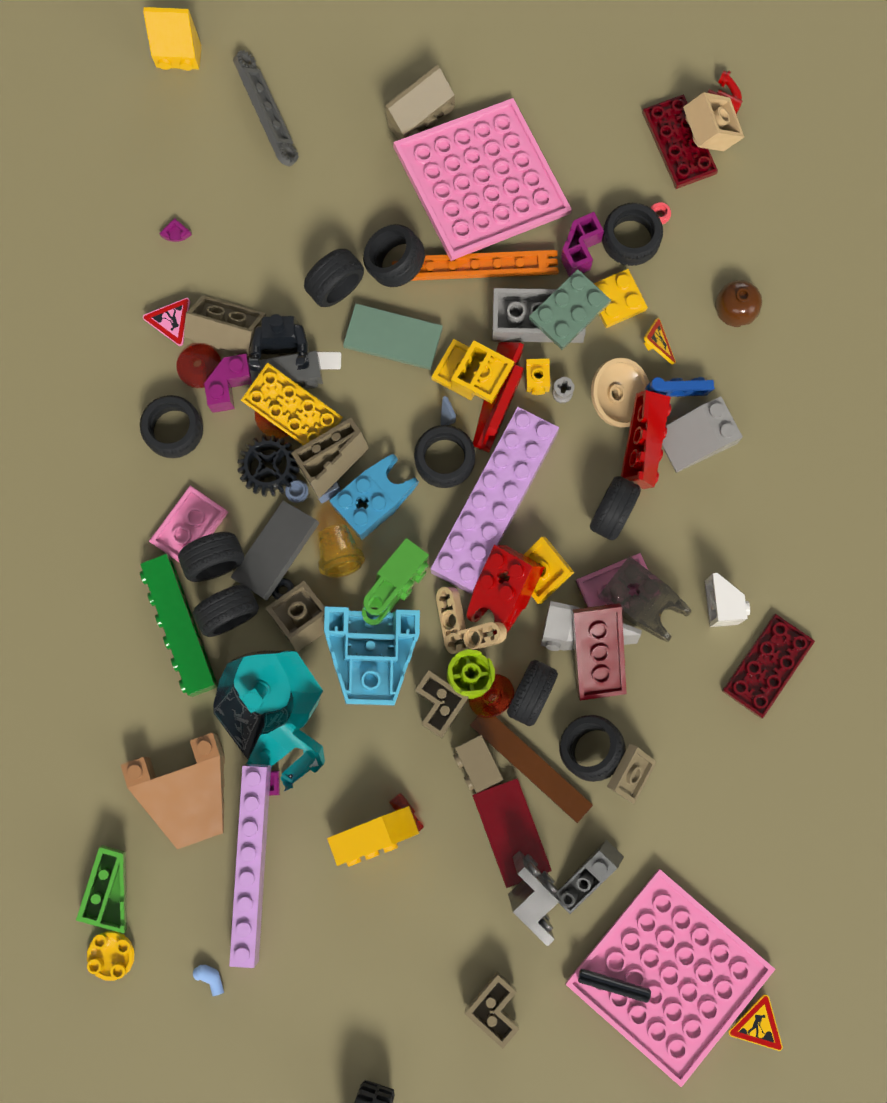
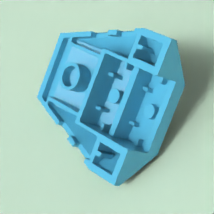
[324,606,420,706]

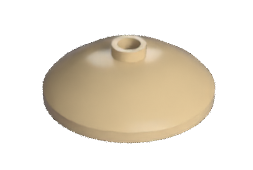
[591,358,650,428]

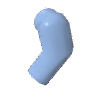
[193,965,224,996]

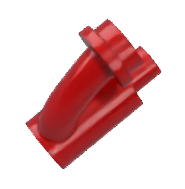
[708,71,743,115]

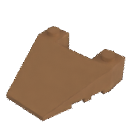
[121,732,225,849]

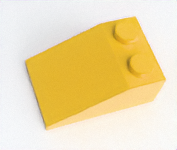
[143,7,202,71]

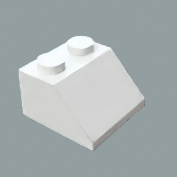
[705,573,750,627]

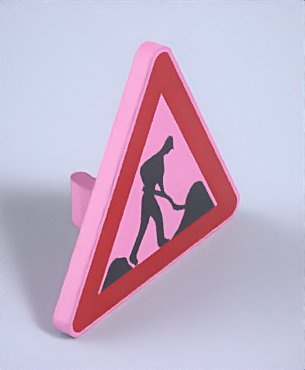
[143,298,190,346]

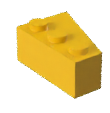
[327,806,419,867]

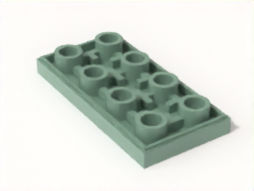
[343,303,443,370]

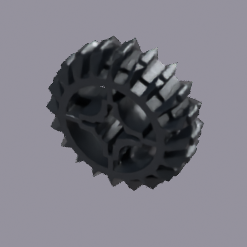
[237,435,300,497]

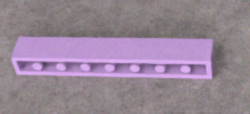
[229,764,271,968]

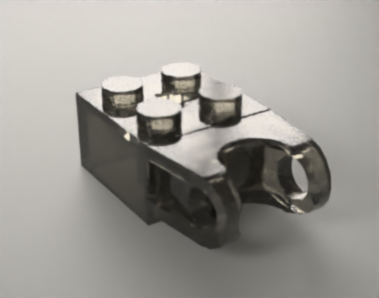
[598,556,691,642]

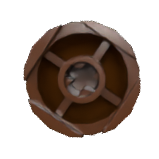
[715,280,762,327]

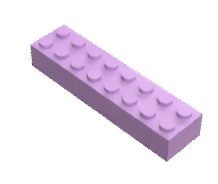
[431,407,559,594]

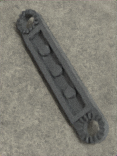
[233,50,299,167]

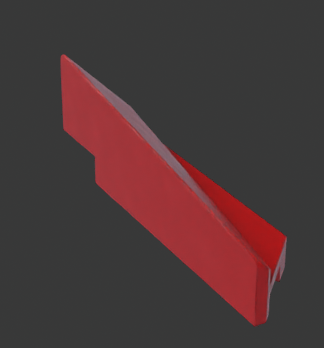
[473,342,524,453]

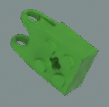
[362,538,429,625]

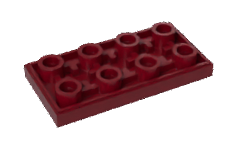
[642,94,718,189]
[722,614,815,719]
[472,778,552,888]

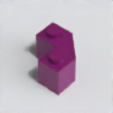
[561,212,604,277]
[204,354,252,413]

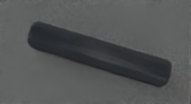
[578,969,651,1003]

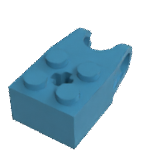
[330,454,419,540]

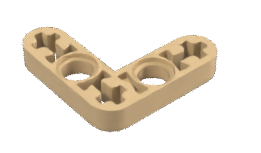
[436,587,507,654]

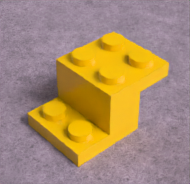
[431,339,514,404]

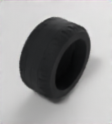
[602,202,663,266]
[363,224,425,287]
[304,249,364,307]
[140,395,203,458]
[414,425,475,488]
[590,476,641,540]
[178,532,244,582]
[193,584,259,637]
[507,660,558,726]
[559,715,626,782]

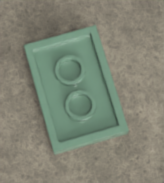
[529,269,611,350]

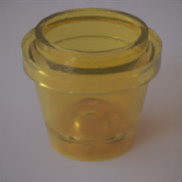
[318,524,365,578]

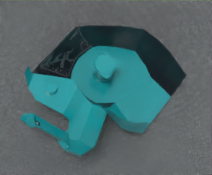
[213,650,325,792]

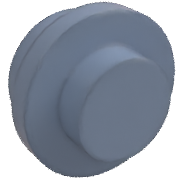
[285,480,309,503]

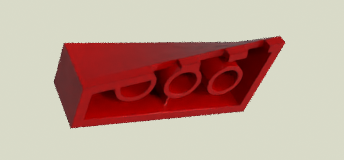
[621,390,671,489]

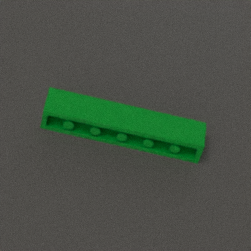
[139,554,218,697]

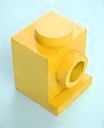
[525,358,550,395]

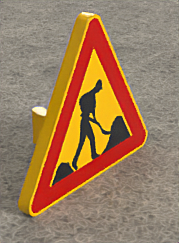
[644,318,676,365]
[728,994,783,1051]

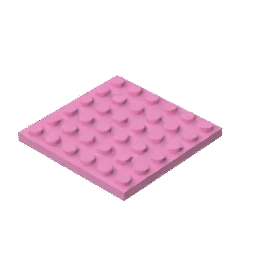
[393,98,572,261]
[565,869,775,1087]

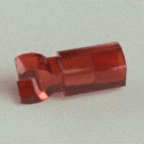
[389,793,424,831]

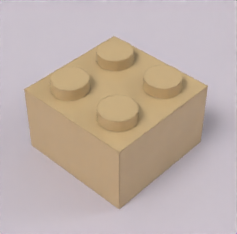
[683,92,744,151]

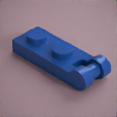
[645,377,715,397]

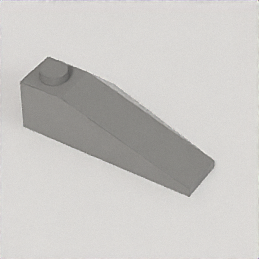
[541,601,642,651]

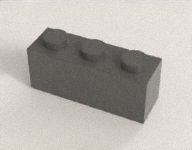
[250,351,323,389]

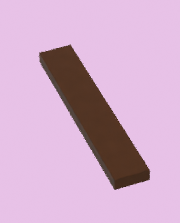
[470,707,593,823]

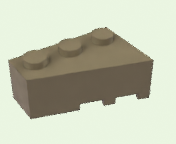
[291,418,369,499]

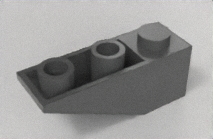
[556,840,624,914]

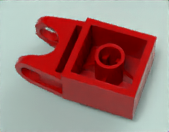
[467,545,545,635]

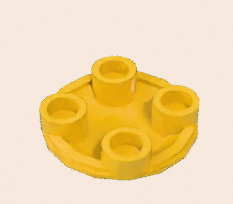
[87,931,134,981]

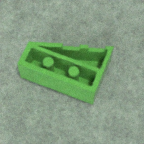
[76,845,127,933]

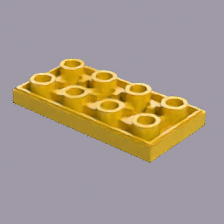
[241,363,343,446]

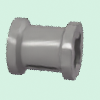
[552,377,574,403]

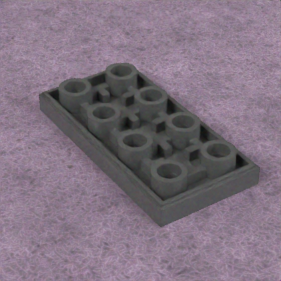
[231,501,319,600]

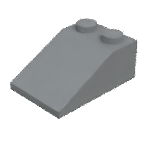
[662,397,743,473]

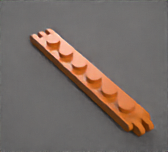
[392,250,559,281]

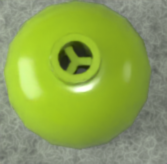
[446,649,495,699]

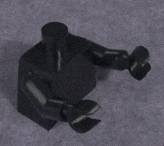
[249,314,309,371]

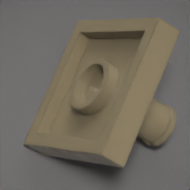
[607,744,656,804]

